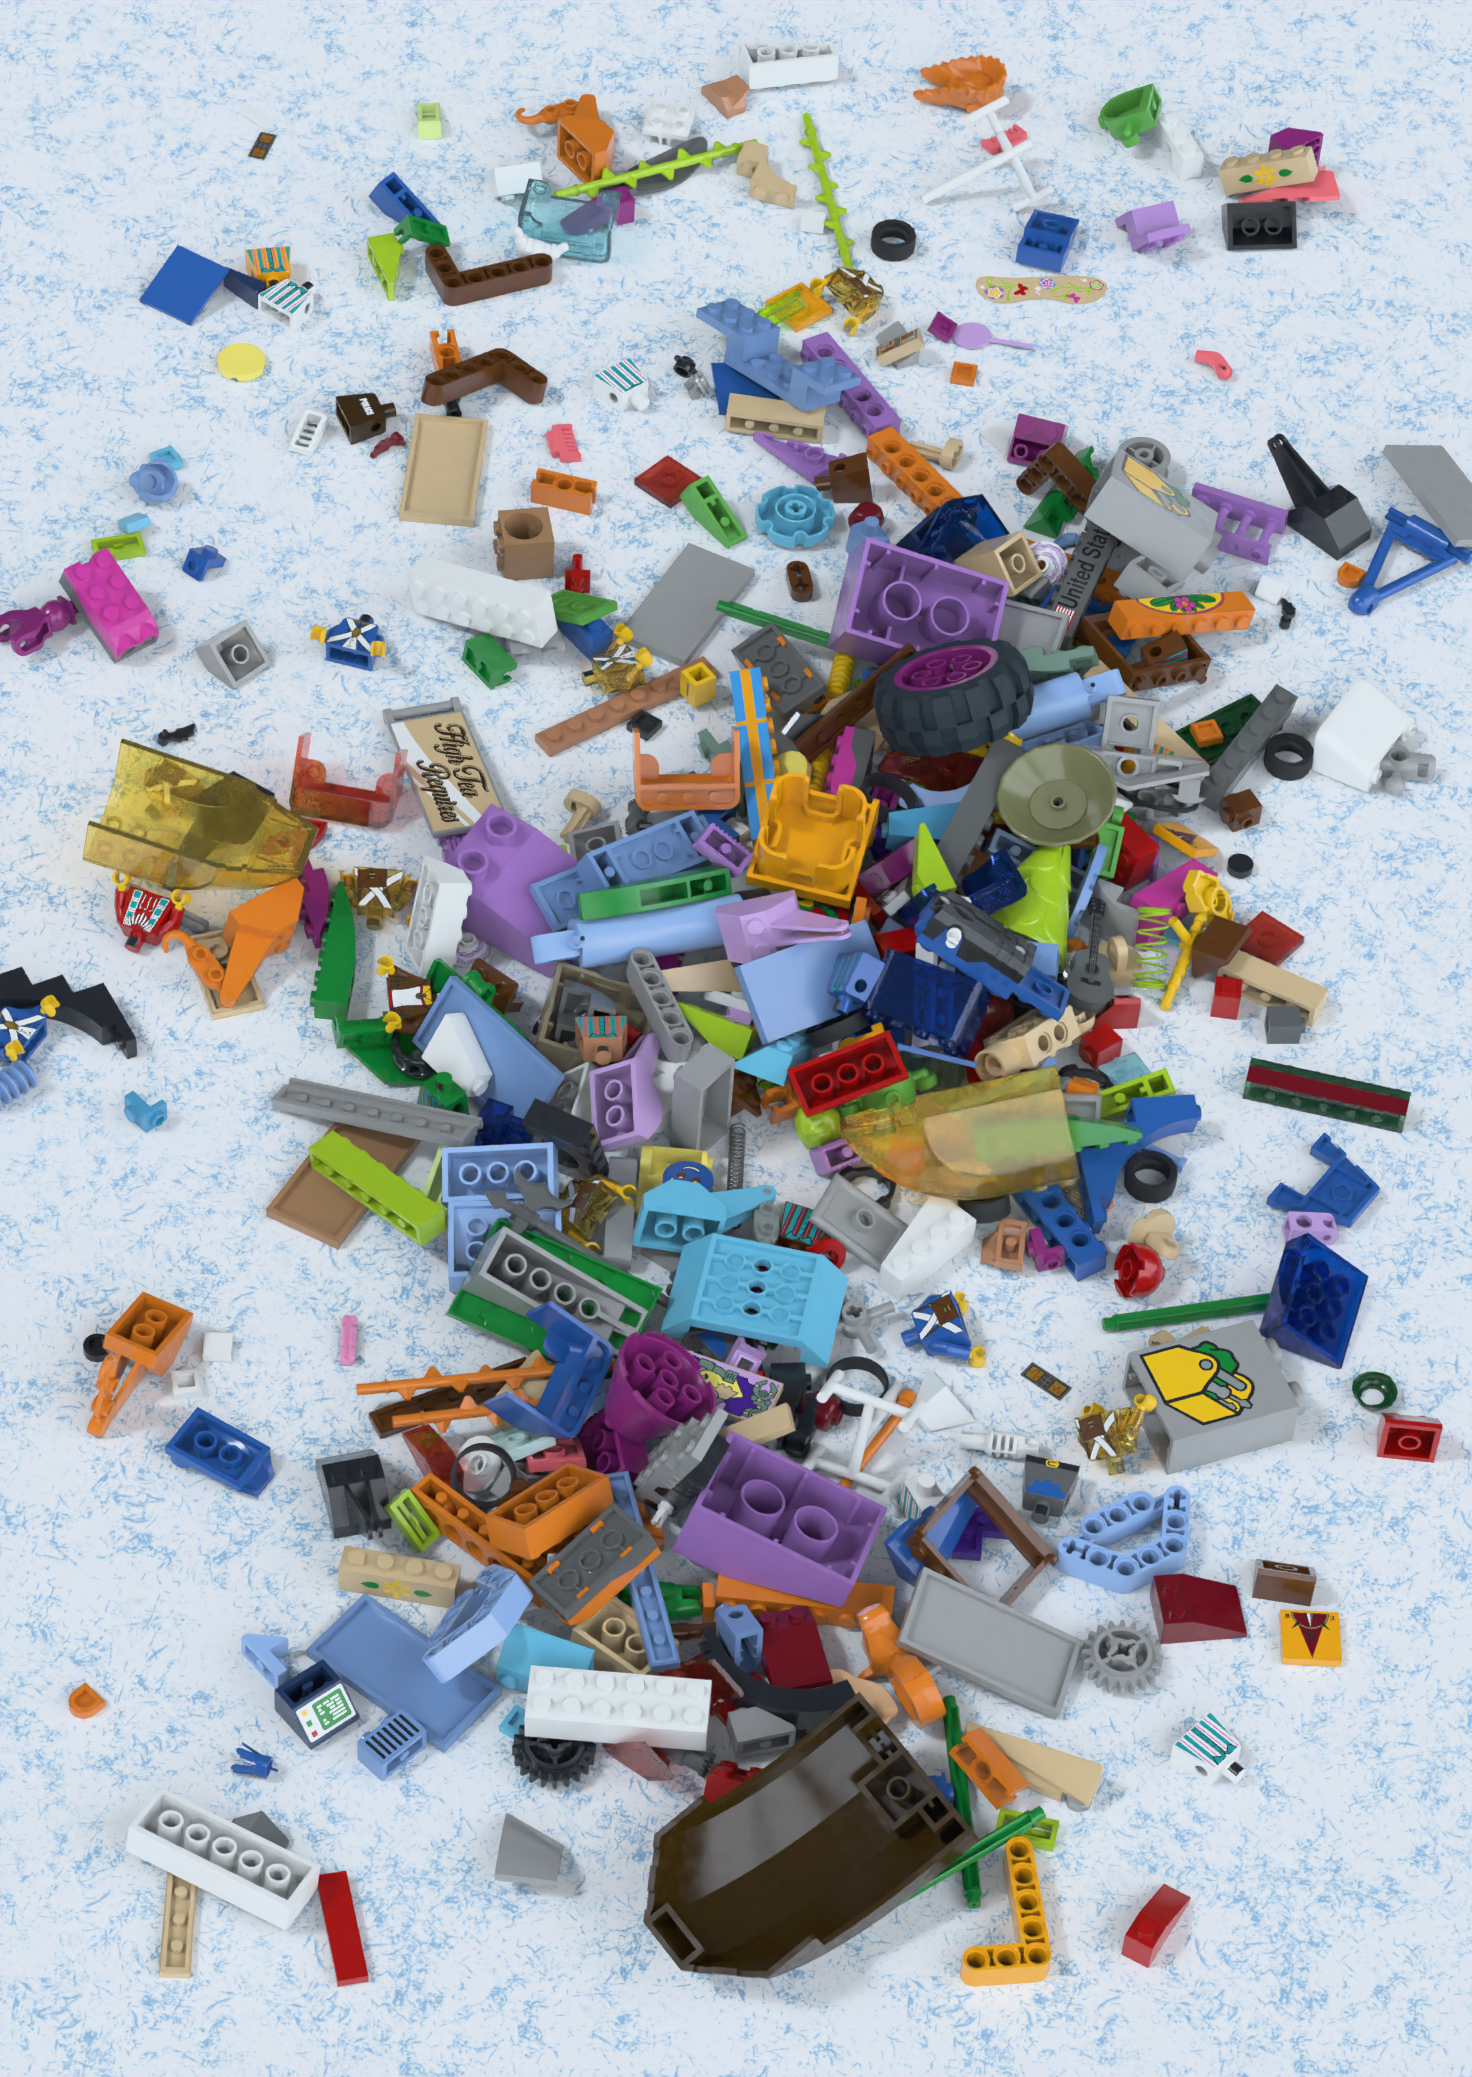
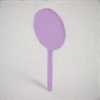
[953,322,1034,349]

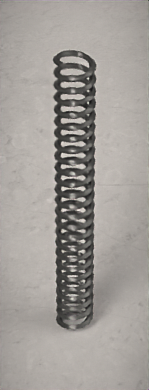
[727,1123,746,1229]

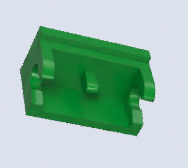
[393,214,451,247]
[461,633,518,690]
[331,1011,394,1049]

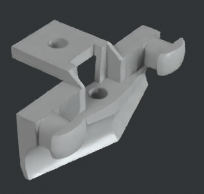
[1050,694,1210,804]

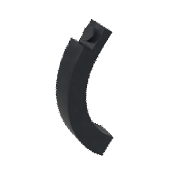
[699,1626,856,1729]

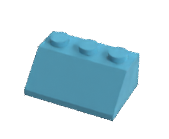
[734,1031,813,1086]
[496,1623,595,1693]

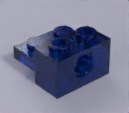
[474,1098,534,1146]

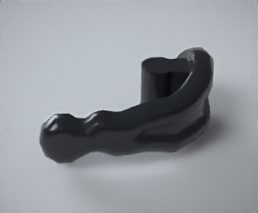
[391,1031,431,1079]
[783,1393,820,1458]

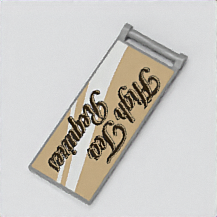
[382,696,505,838]

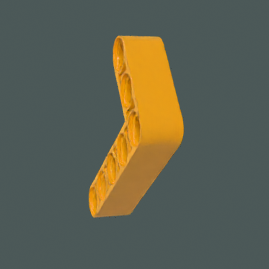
[960,1836,1051,1987]

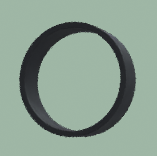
[859,772,917,822]
[807,1010,868,1049]
[826,1356,889,1417]
[450,1443,517,1510]

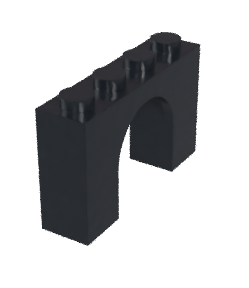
[522,1098,609,1189]

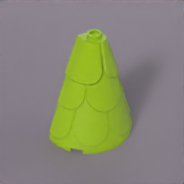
[982,845,1071,974]

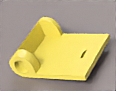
[634,1145,713,1216]

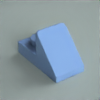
[241,1634,289,1689]

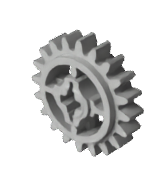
[1080,1620,1163,1696]

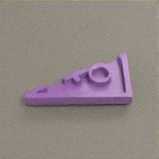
[753,431,847,484]

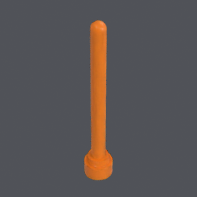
[838,1389,917,1489]

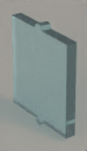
[1097,1052,1151,1086]

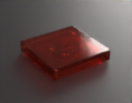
[634,455,702,509]
[1239,910,1305,967]

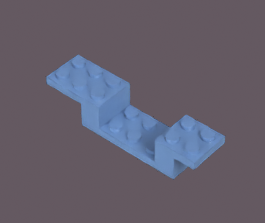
[696,298,861,412]
[528,810,716,933]

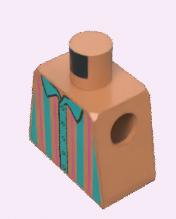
[575,1016,627,1065]

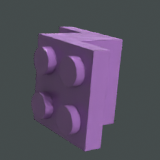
[1115,200,1191,253]

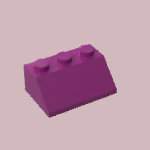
[577,1408,649,1492]

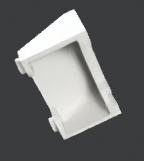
[1312,678,1416,792]

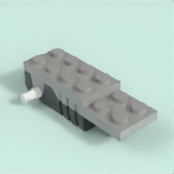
[633,1408,730,1528]

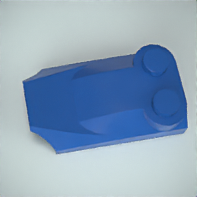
[165,1407,275,1497]

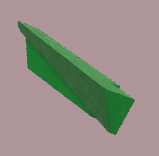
[1023,446,1099,539]

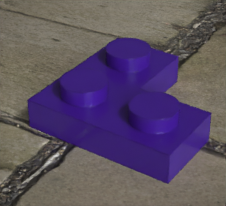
[951,1507,1008,1561]

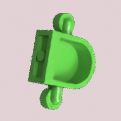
[1098,83,1162,148]
[1081,805,1125,881]
[837,1056,938,1118]

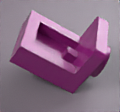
[1025,1227,1065,1272]

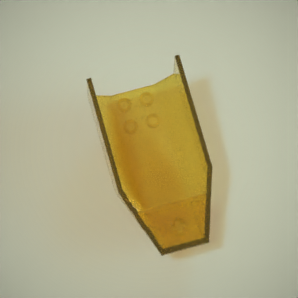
[82,738,318,890]
[840,1065,1081,1200]

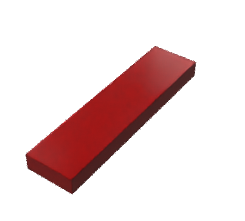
[317,1870,368,1987]

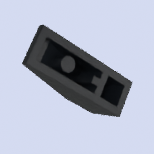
[769,1362,812,1449]

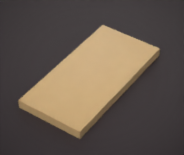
[399,413,488,527]

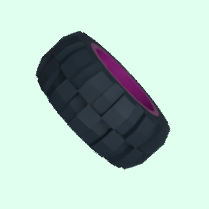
[872,638,1035,757]

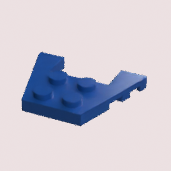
[1266,1133,1380,1228]

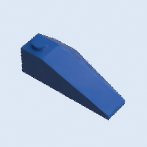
[884,1491,977,1587]

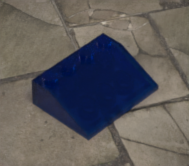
[1259,1233,1369,1369]

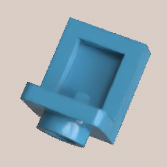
[124,1091,167,1133]

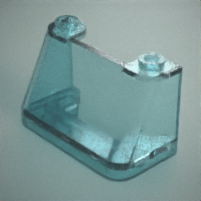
[518,178,621,264]

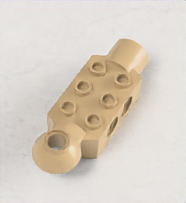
[974,1004,1095,1086]

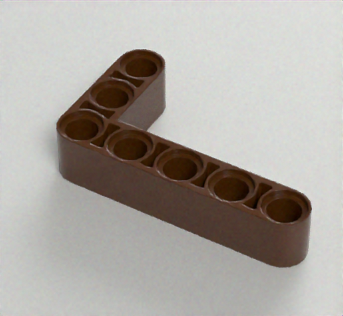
[425,244,553,306]
[421,348,548,406]
[1016,442,1124,547]

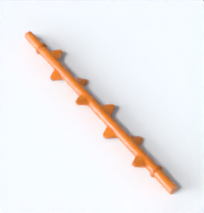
[356,1356,617,1401]
[392,1389,600,1433]

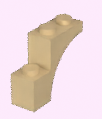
[736,140,797,209]

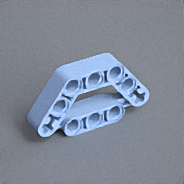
[1056,1486,1190,1594]
[422,1564,533,1683]

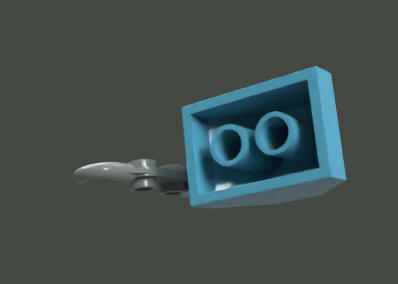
[633,1179,779,1253]

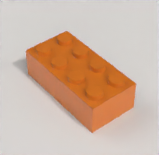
[484,1462,614,1560]

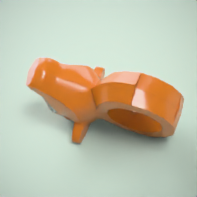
[857,1603,946,1729]

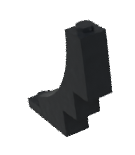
[0,966,137,1059]

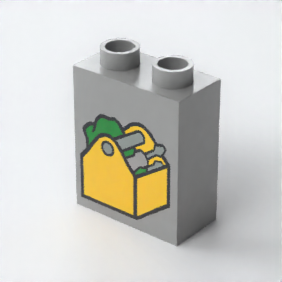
[1083,448,1222,581]
[1122,1320,1306,1475]

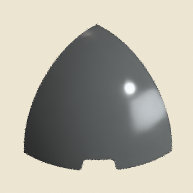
[552,979,617,1048]

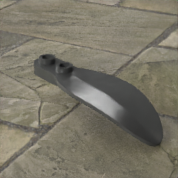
[598,137,708,196]

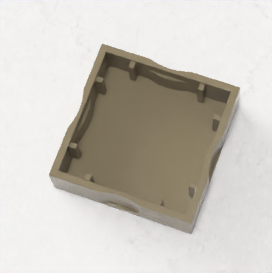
[534,961,652,1072]

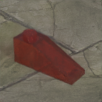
[402,1424,464,1490]

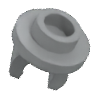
[684,373,710,400]

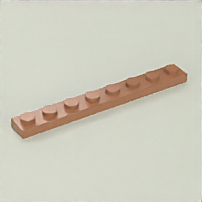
[535,656,718,757]

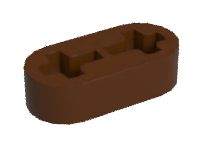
[786,561,813,603]

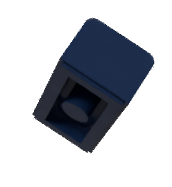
[223,266,266,309]

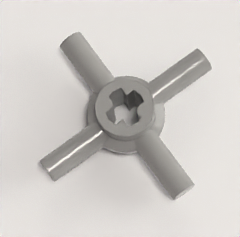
[836,1294,895,1354]

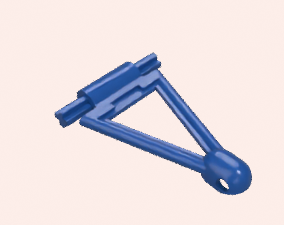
[1348,507,1472,615]

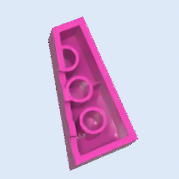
[1129,858,1218,952]

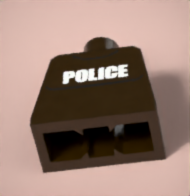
[336,393,397,445]

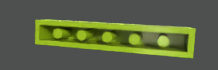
[308,1131,447,1247]

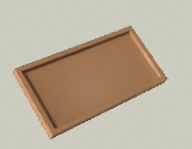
[266,1122,422,1249]

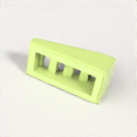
[417,102,441,139]

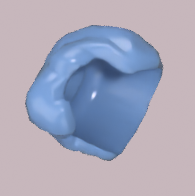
[129,458,179,504]

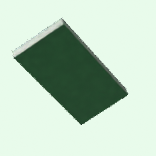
[1175,693,1283,766]

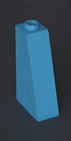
[880,802,983,851]

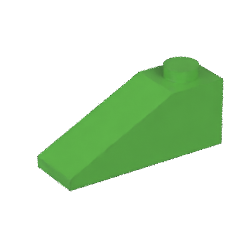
[679,475,748,549]

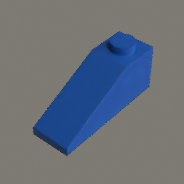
[368,172,441,224]
[556,618,613,662]

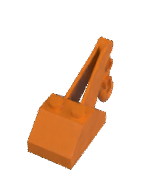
[515,94,615,183]
[161,876,304,1008]
[87,1292,194,1438]

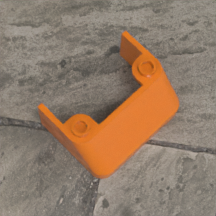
[632,726,740,811]

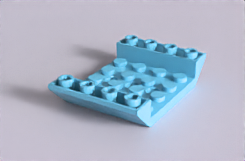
[660,1233,849,1368]

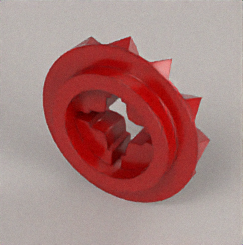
[806,1236,846,1269]

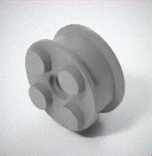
[1118,437,1171,479]

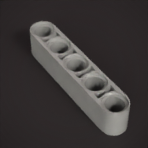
[626,948,694,1063]
[604,1156,637,1269]

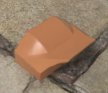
[701,75,750,119]
[980,1219,1027,1272]

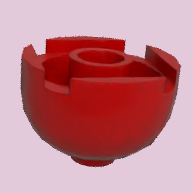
[1114,1242,1165,1298]

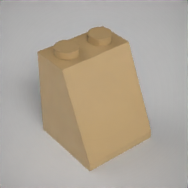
[951,530,1043,597]

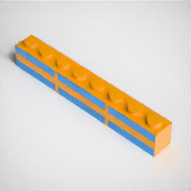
[730,667,780,849]

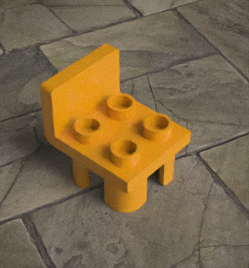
[746,773,880,909]

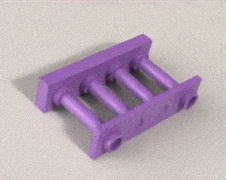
[1192,482,1289,566]

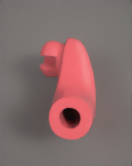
[1195,350,1232,380]

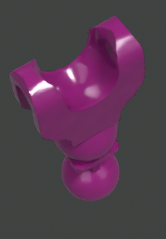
[0,595,79,656]

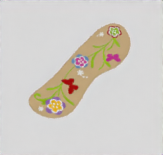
[976,276,1107,304]

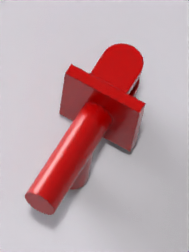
[565,554,590,594]

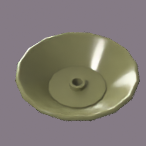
[996,743,1118,848]

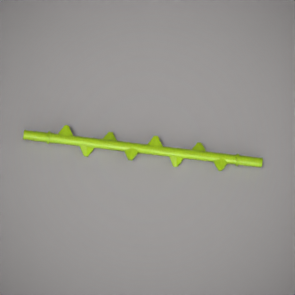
[799,112,854,270]
[553,139,758,200]

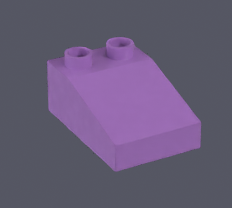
[827,537,1010,664]
[445,803,579,979]
[672,1430,888,1607]

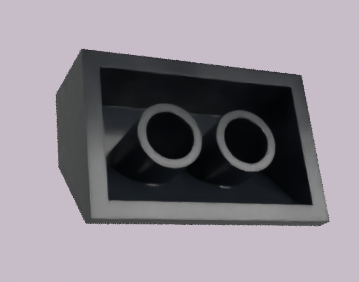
[1221,201,1297,251]

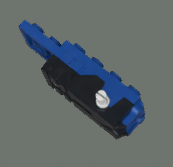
[914,889,1070,1022]

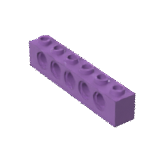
[800,332,901,438]

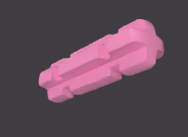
[340,1315,358,1365]

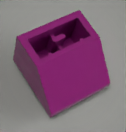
[1268,127,1324,166]
[1007,413,1069,466]

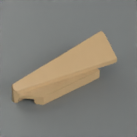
[661,959,743,992]
[964,1722,1104,1807]

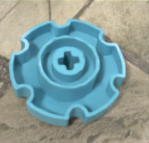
[755,485,835,548]

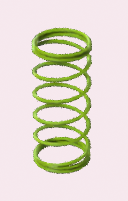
[1132,907,1171,989]

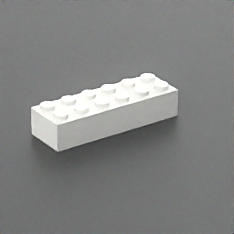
[407,556,558,648]
[524,1665,712,1751]
[126,1787,321,1931]

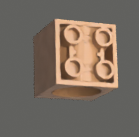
[493,507,555,581]

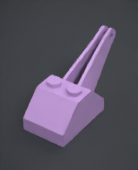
[715,890,852,964]
[589,1032,662,1152]

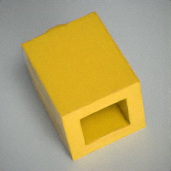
[680,662,717,708]

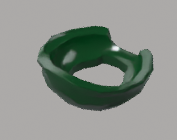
[1352,1372,1398,1411]

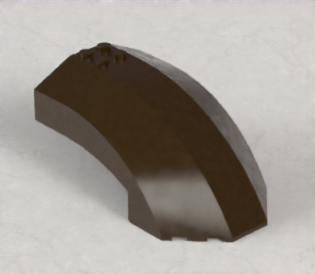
[643,1692,980,1979]

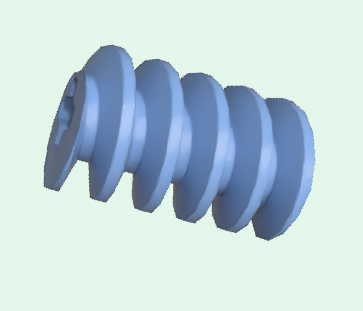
[0,1059,38,1109]

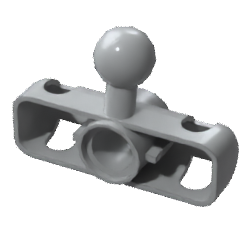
[1379,746,1436,795]
[1123,788,1186,836]

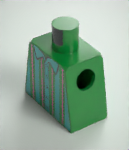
[417,1072,470,1115]

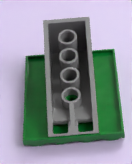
[445,1218,663,1379]

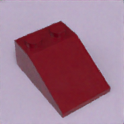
[1150,1573,1247,1644]
[754,1606,833,1689]

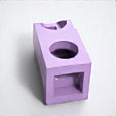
[1282,1211,1339,1248]

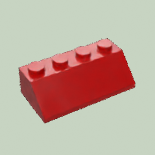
[787,1030,909,1118]

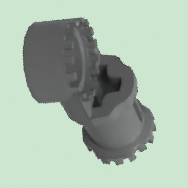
[625,798,650,836]
[657,1747,716,1778]

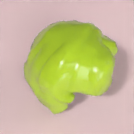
[794,1108,846,1149]

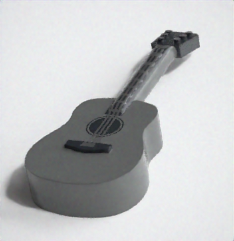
[1063,898,1114,1013]

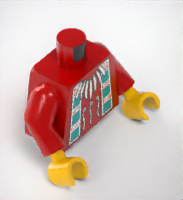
[112,871,192,953]

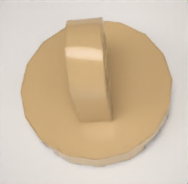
[1098,935,1142,987]
[1127,1208,1182,1260]

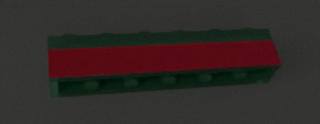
[1242,1057,1411,1134]

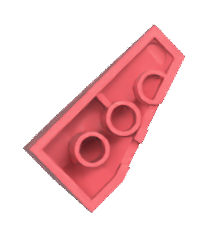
[1238,166,1340,203]

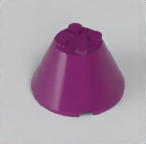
[604,1331,716,1446]

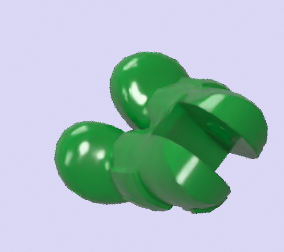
[619,1581,702,1621]

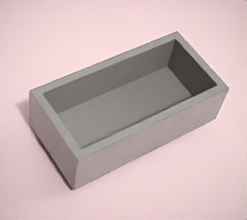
[669,1043,735,1151]

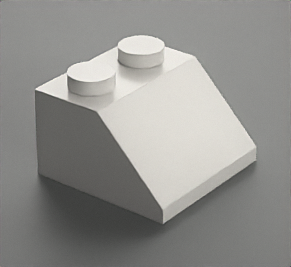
[486,162,544,201]

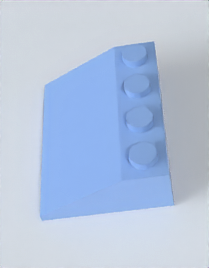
[448,1200,561,1292]

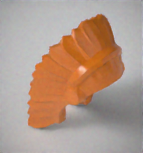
[913,54,1007,114]

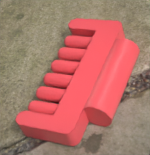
[981,124,1027,155]
[545,424,581,463]

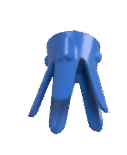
[231,1742,278,1780]

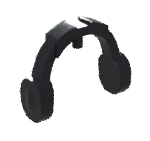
[1058,1064,1114,1089]
[838,1166,897,1210]

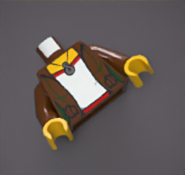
[376,955,440,1036]

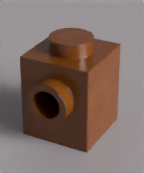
[1219,789,1263,832]

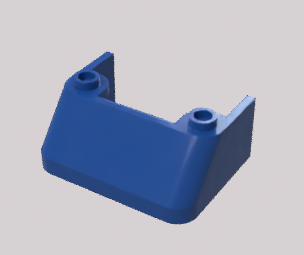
[483,1301,614,1440]

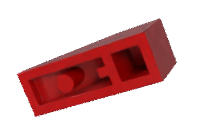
[1121,1884,1191,1968]

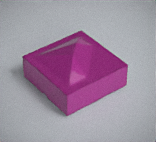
[927,311,958,344]

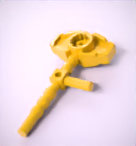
[1159,870,1235,1012]

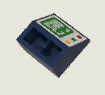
[274,1659,359,1750]

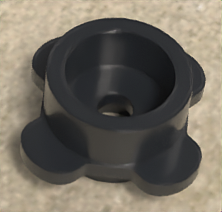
[673,355,697,378]

